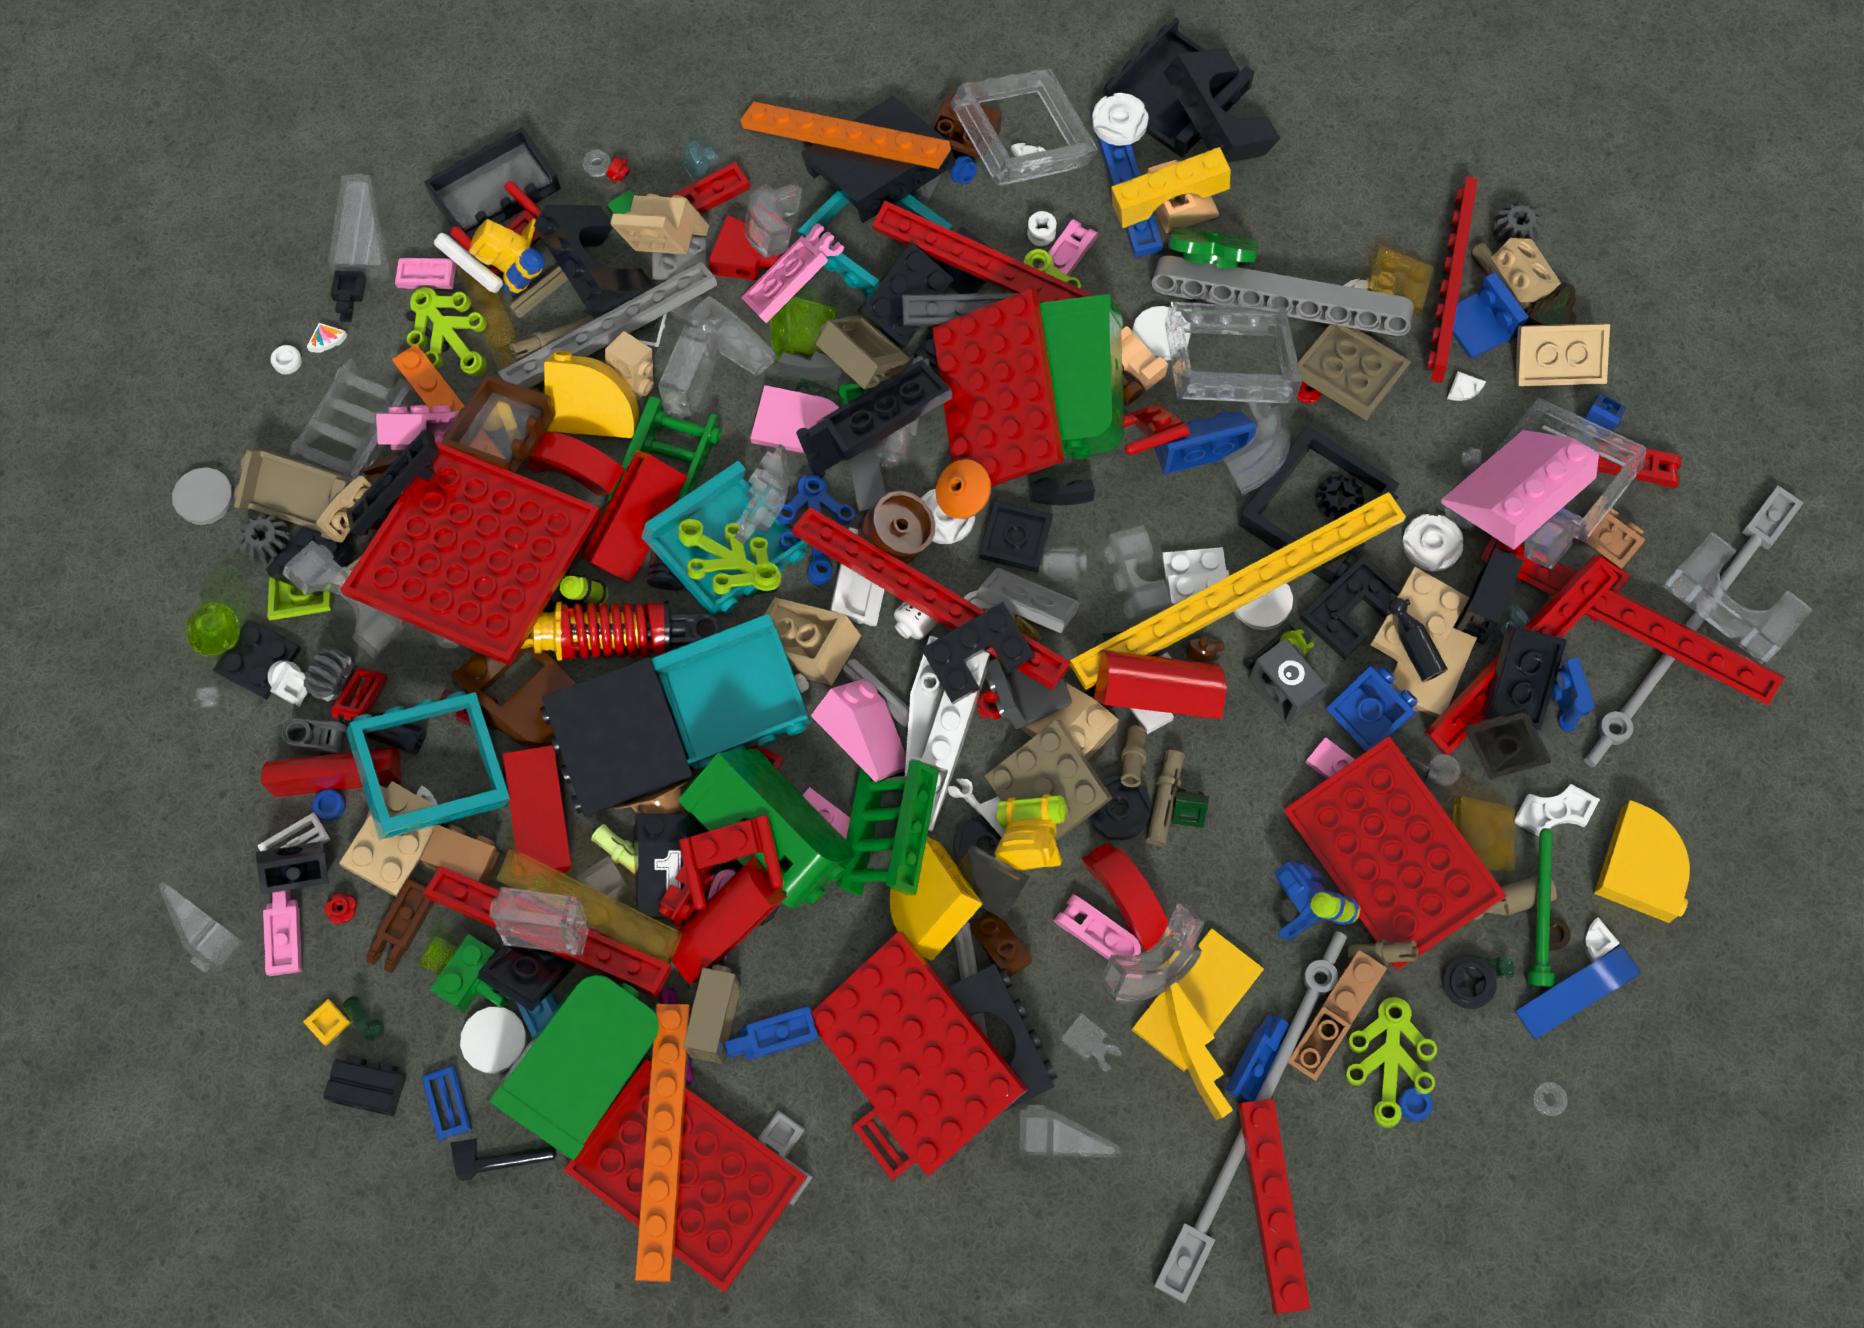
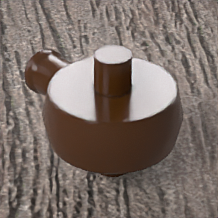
[1187,636,1224,663]

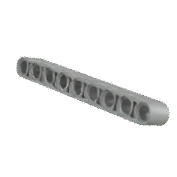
[1152,256,1414,336]

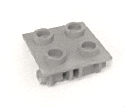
[652,235,706,285]

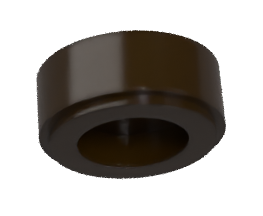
[1549,918,1570,951]

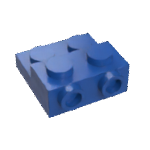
[1326,665,1420,752]

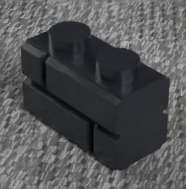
[323,1055,406,1117]

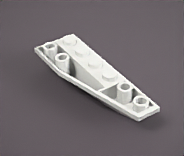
[905,636,990,832]

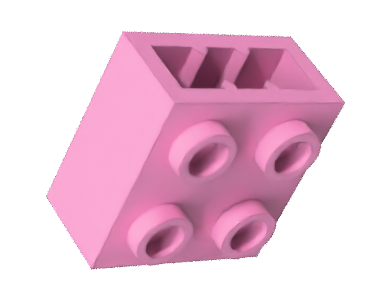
[376,405,460,450]

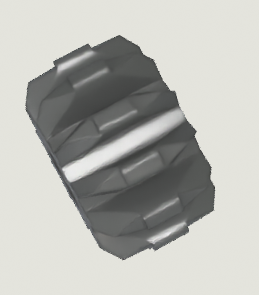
[1493,200,1544,242]
[236,512,291,566]
[304,647,354,702]

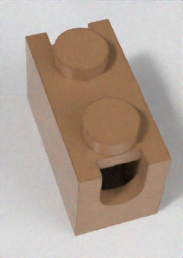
[420,824,501,885]

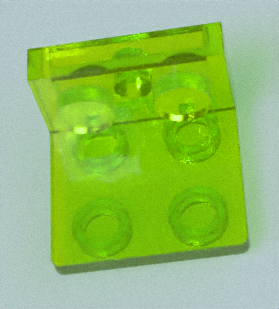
[770,297,838,363]

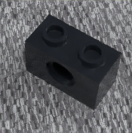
[256,841,329,895]

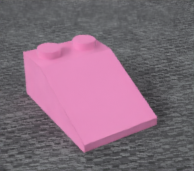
[811,679,906,782]

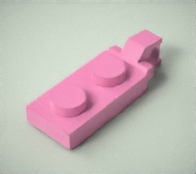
[263,890,302,976]

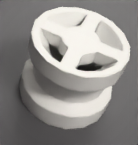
[1027,211,1057,247]

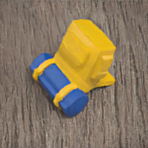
[469,219,545,295]

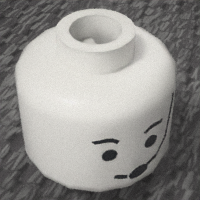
[894,602,938,640]

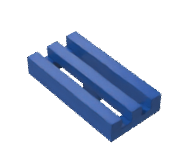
[421,1065,472,1141]

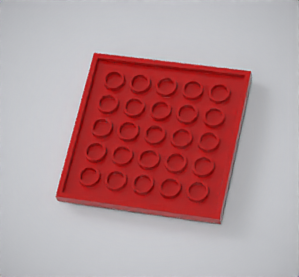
[340,441,601,666]

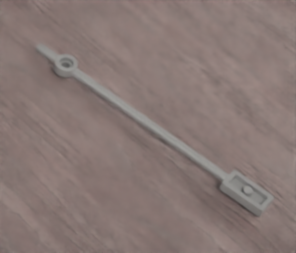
[1584,486,1804,767]
[1153,931,1347,1304]

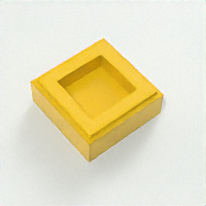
[303,999,351,1046]

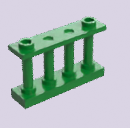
[608,396,722,504]
[837,760,939,896]

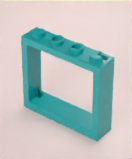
[798,191,953,298]
[346,691,510,840]

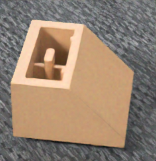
[1147,160,1219,233]

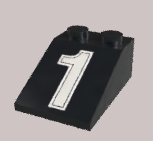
[633,814,703,919]

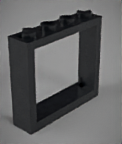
[1238,426,1400,584]

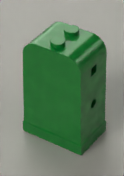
[1039,294,1124,460]
[677,748,855,908]
[486,975,659,1161]

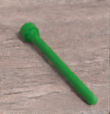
[1527,828,1555,987]

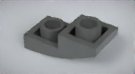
[779,351,843,380]
[848,447,886,512]

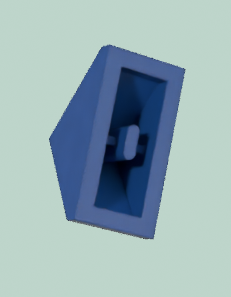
[1579,393,1627,441]

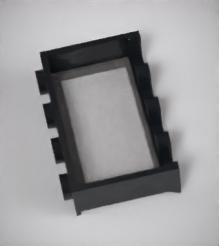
[424,127,561,239]

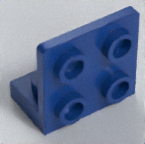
[1452,272,1529,359]

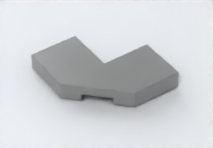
[758,1110,813,1206]

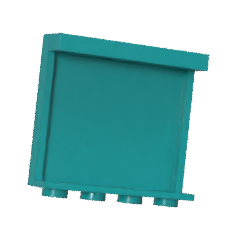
[641,461,808,617]
[651,614,812,770]

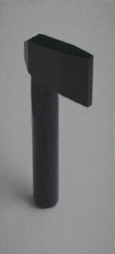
[451,1138,556,1181]

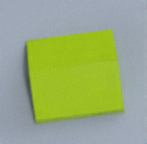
[267,577,335,621]

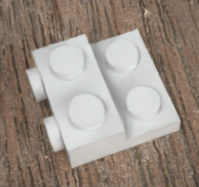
[1162,547,1229,608]

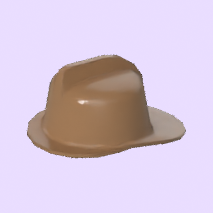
[613,781,687,814]

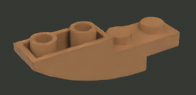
[1288,949,1387,1081]

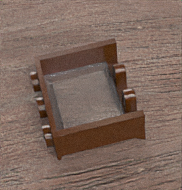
[441,375,556,474]

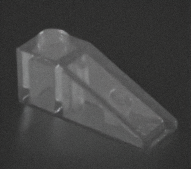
[158,881,244,973]
[1018,1105,1122,1158]

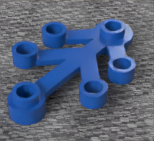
[776,474,855,586]

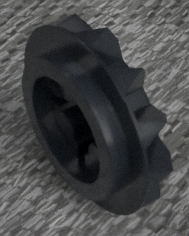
[1315,474,1365,520]
[1442,956,1497,1009]

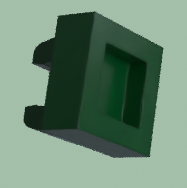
[1172,789,1209,828]

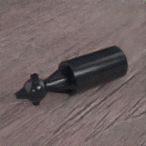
[1385,592,1448,683]
[339,706,427,755]

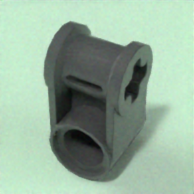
[282,718,348,756]

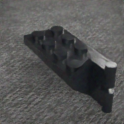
[796,359,953,478]

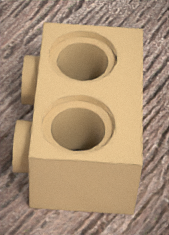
[1491,238,1561,302]
[605,331,654,401]

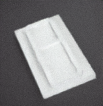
[830,527,884,626]

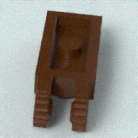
[366,878,434,973]

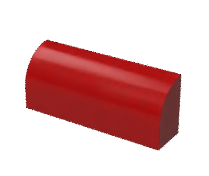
[580,450,688,584]
[1094,650,1226,719]
[503,745,571,883]
[261,748,402,797]
[668,856,787,984]

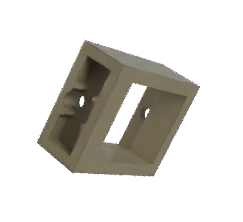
[815,315,910,389]
[683,965,741,1064]

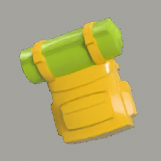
[994,793,1068,871]

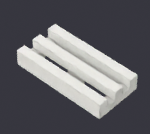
[257,812,331,851]

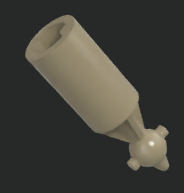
[1474,875,1557,920]

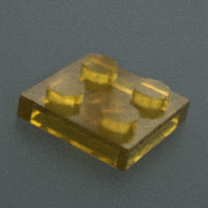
[1366,246,1434,316]
[1453,796,1515,872]

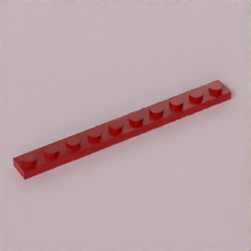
[792,507,1071,691]
[1481,536,1785,706]

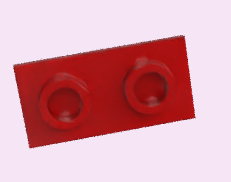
[658,865,715,925]

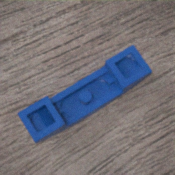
[1515,946,1641,1040]

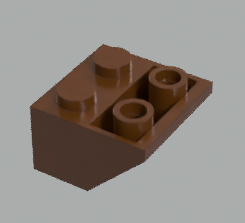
[932,93,1001,159]

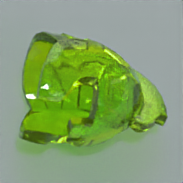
[186,601,241,657]

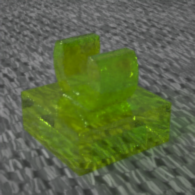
[419,936,459,976]

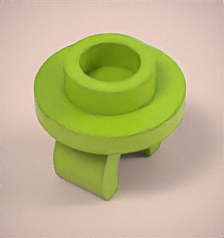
[1279,629,1314,656]

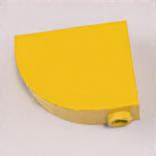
[544,351,640,438]
[1594,800,1690,923]
[890,836,983,961]

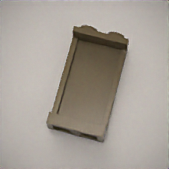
[234,448,355,540]

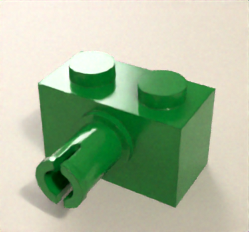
[430,934,510,1013]

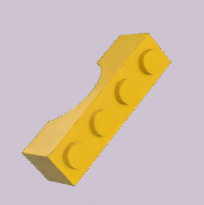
[1111,147,1231,228]

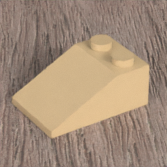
[764,597,861,686]
[1021,682,1119,761]

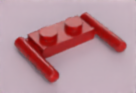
[450,180,542,276]
[1124,404,1189,456]
[679,815,784,910]

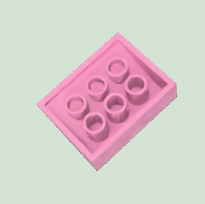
[1441,430,1599,550]

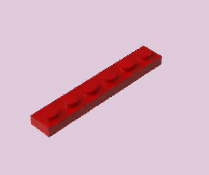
[1238,1099,1310,1314]

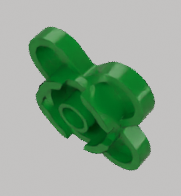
[1168,227,1258,268]

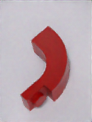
[526,432,625,496]
[1081,842,1174,952]

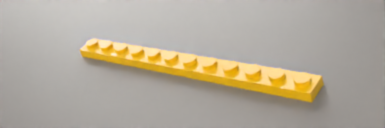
[1070,492,1406,690]

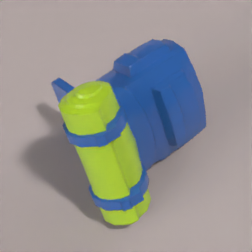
[1273,861,1360,940]

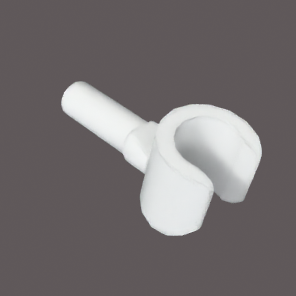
[948,779,981,815]

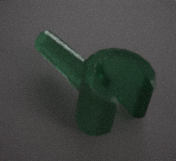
[1468,954,1514,978]

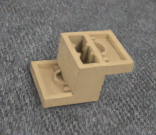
[610,194,709,254]

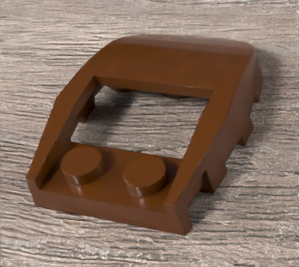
[451,647,576,749]

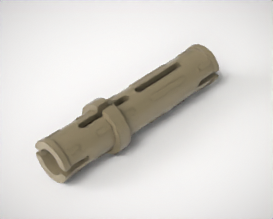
[509,315,594,362]
[1146,750,1185,847]

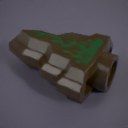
[1524,282,1576,326]

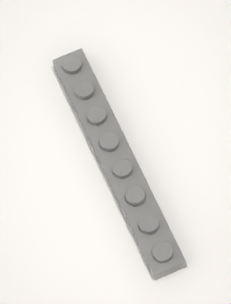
[498,262,717,389]

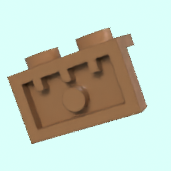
[1572,503,1645,569]

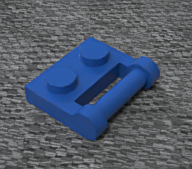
[1551,658,1594,732]

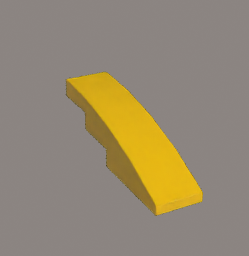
[1165,982,1233,1120]

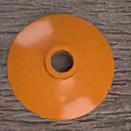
[935,459,991,519]

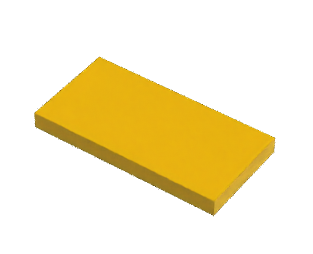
[1132,928,1264,1072]

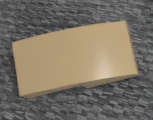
[316,476,372,542]

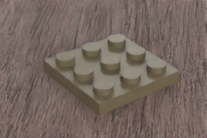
[1291,324,1411,421]
[985,720,1113,841]

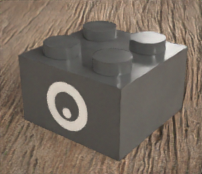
[1249,638,1327,727]

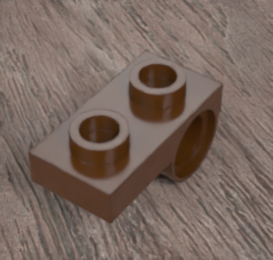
[970,909,1032,977]

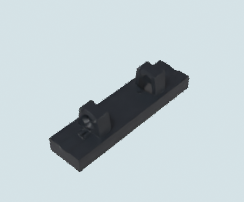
[346,429,439,537]

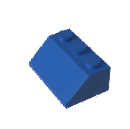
[1154,411,1256,475]

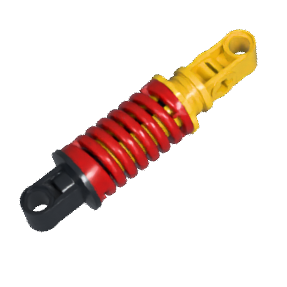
[521,601,719,661]

